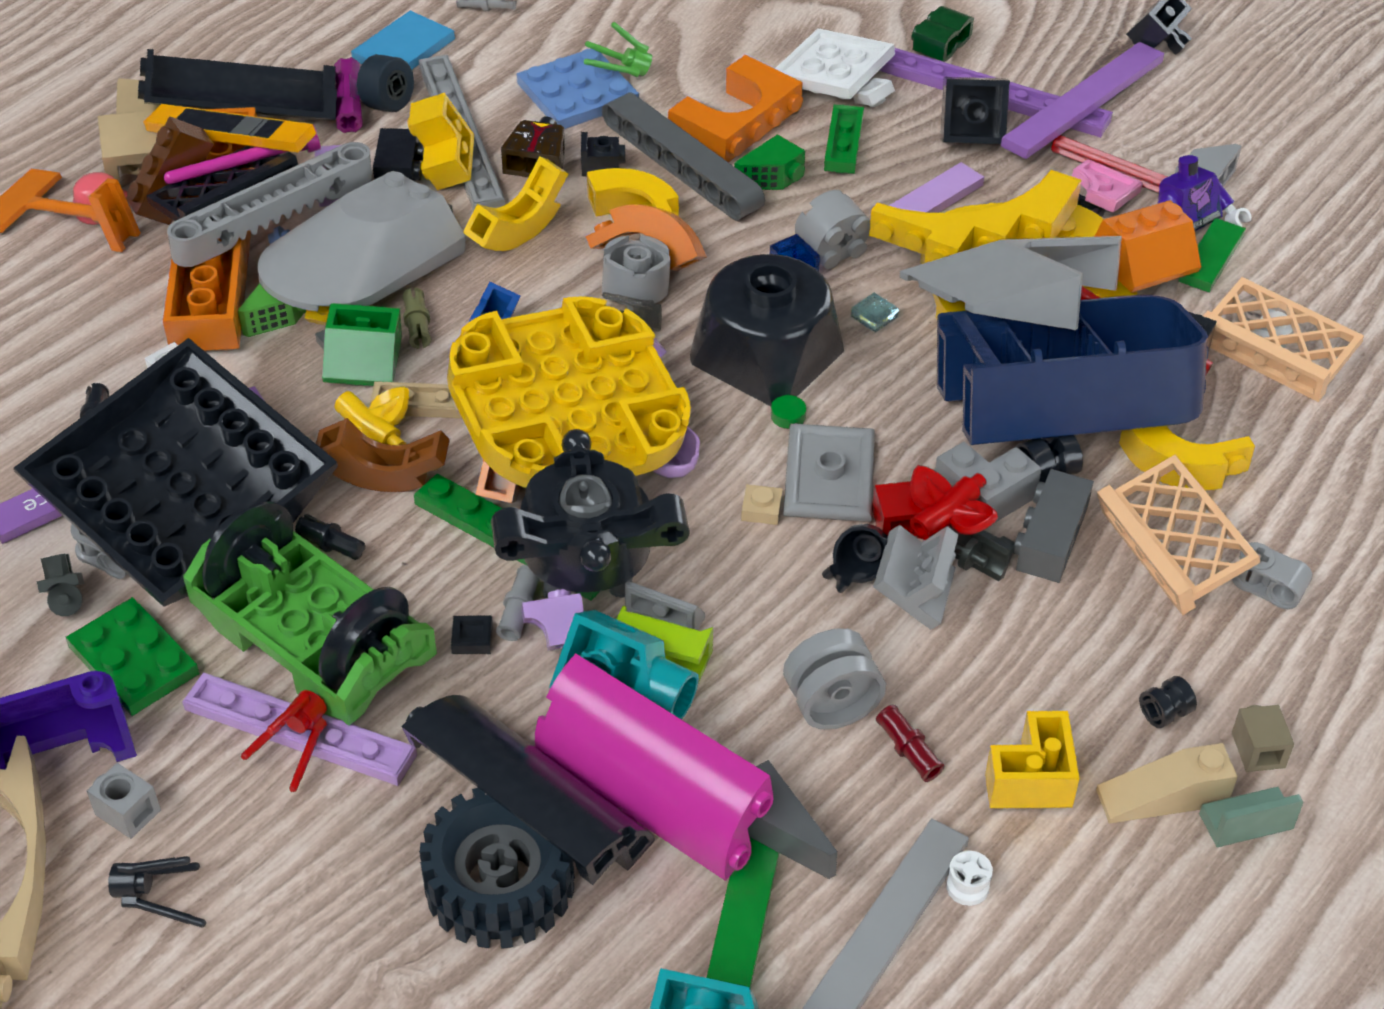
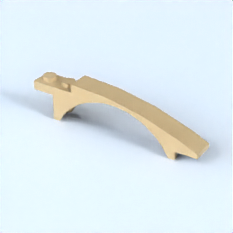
[0,736,47,1009]

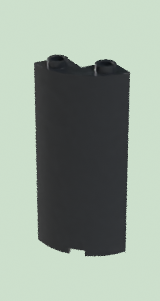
[138,49,337,121]
[401,695,655,885]

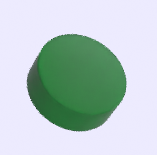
[771,395,806,429]

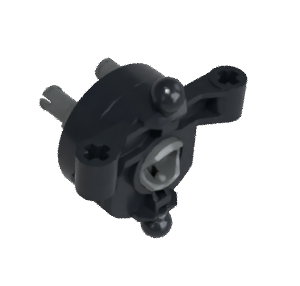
[491,429,690,598]

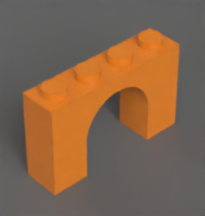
[668,55,803,162]

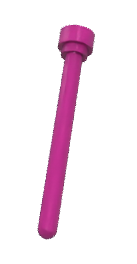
[164,125,321,184]

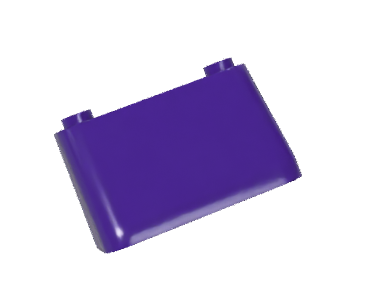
[0,671,137,770]

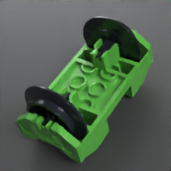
[183,502,437,726]

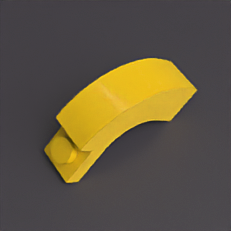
[463,156,569,251]
[587,168,679,217]
[1119,426,1255,490]

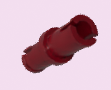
[875,704,945,782]

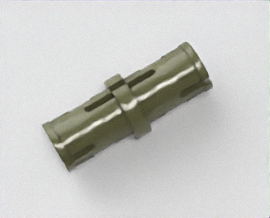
[403,288,432,349]

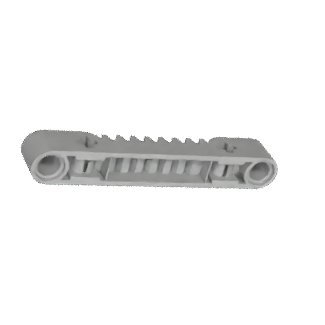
[167,142,372,267]

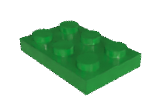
[65,597,200,716]

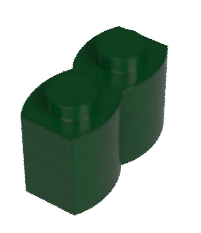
[911,6,974,62]

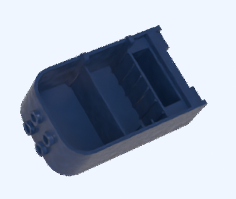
[937,295,1209,445]

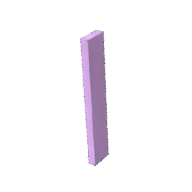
[182,672,417,786]

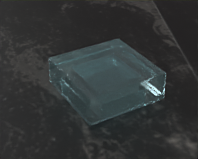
[851,292,899,333]

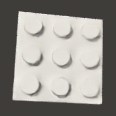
[775,29,895,100]

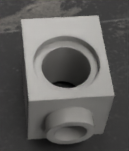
[87,763,161,839]

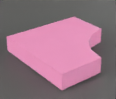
[1072,159,1143,213]

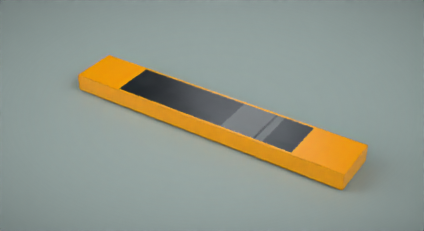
[143,104,316,153]

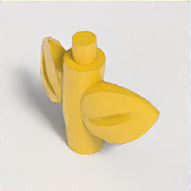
[334,386,409,445]

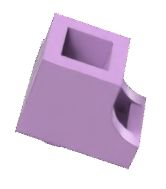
[521,589,584,651]

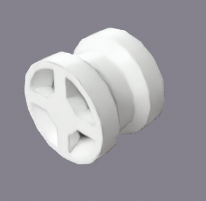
[946,850,993,906]

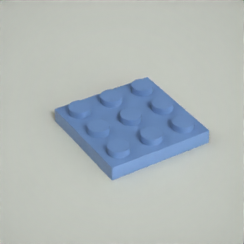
[516,49,639,129]

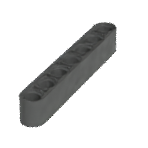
[602,92,765,220]

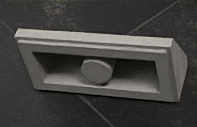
[625,581,705,630]

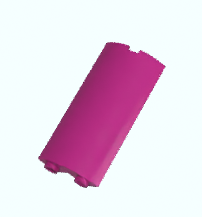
[534,653,774,881]

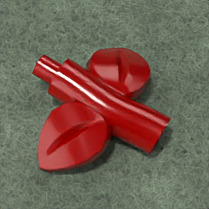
[910,465,998,540]

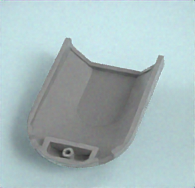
[258,171,466,311]

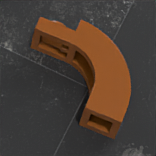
[316,418,450,492]

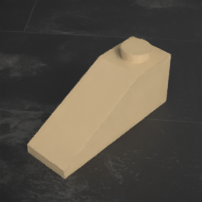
[1096,743,1238,824]

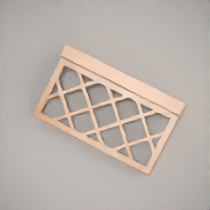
[1203,277,1364,402]
[1097,455,1260,616]

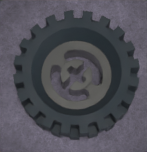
[419,787,575,949]

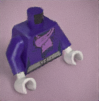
[1157,155,1251,231]

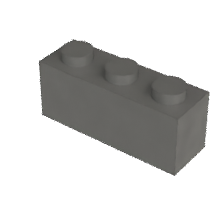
[1013,469,1094,583]

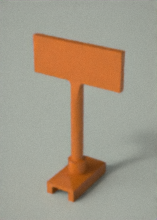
[0,168,141,252]

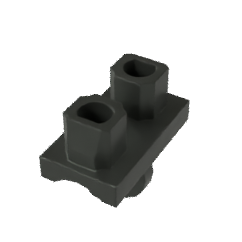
[950,525,1015,581]
[37,553,84,616]

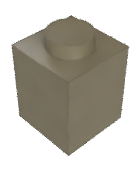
[1232,705,1294,772]

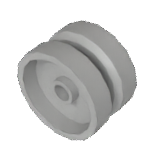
[783,629,886,729]

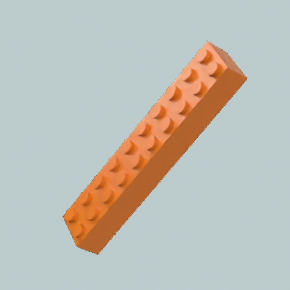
[163,107,257,351]

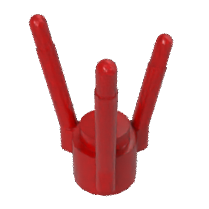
[241,690,328,792]

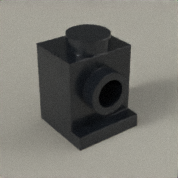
[581,132,626,177]

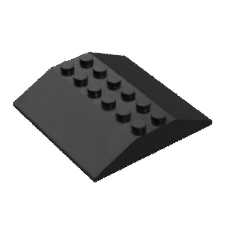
[13,338,338,607]

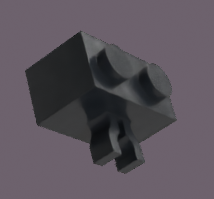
[1126,0,1192,55]

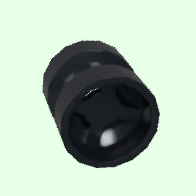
[1139,676,1197,728]

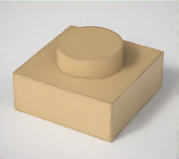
[741,484,783,525]

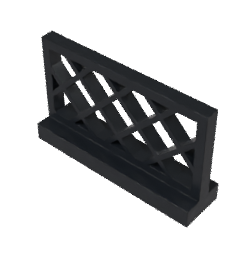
[146,146,298,221]

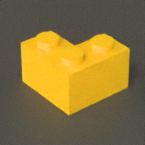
[407,92,474,191]
[985,711,1080,808]

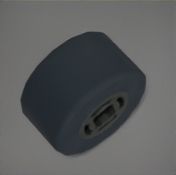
[357,54,414,112]

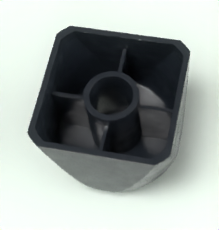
[690,254,844,407]

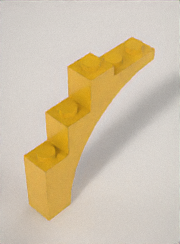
[869,170,1082,263]

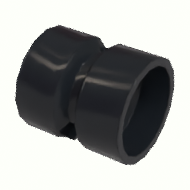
[1016,435,1083,483]

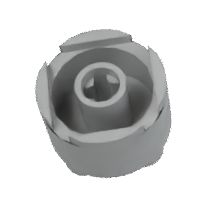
[795,190,870,270]
[602,235,671,312]

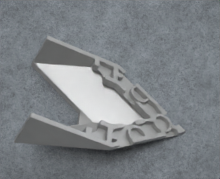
[900,236,1122,330]

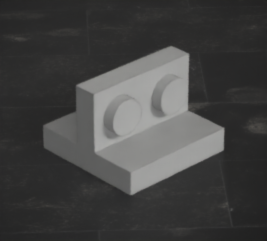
[873,525,958,630]

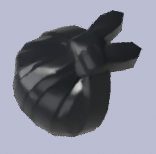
[822,523,888,593]

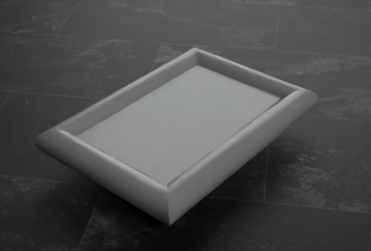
[783,424,875,522]

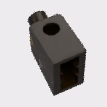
[501,116,565,177]

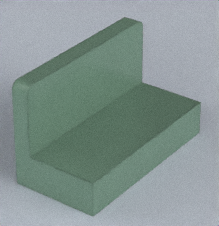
[1199,786,1304,848]

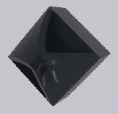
[940,77,1010,144]

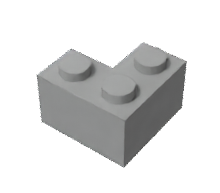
[935,442,1041,524]

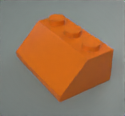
[1094,200,1201,293]

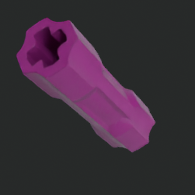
[334,57,363,133]

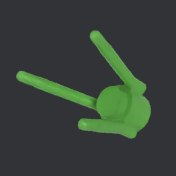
[583,22,652,77]

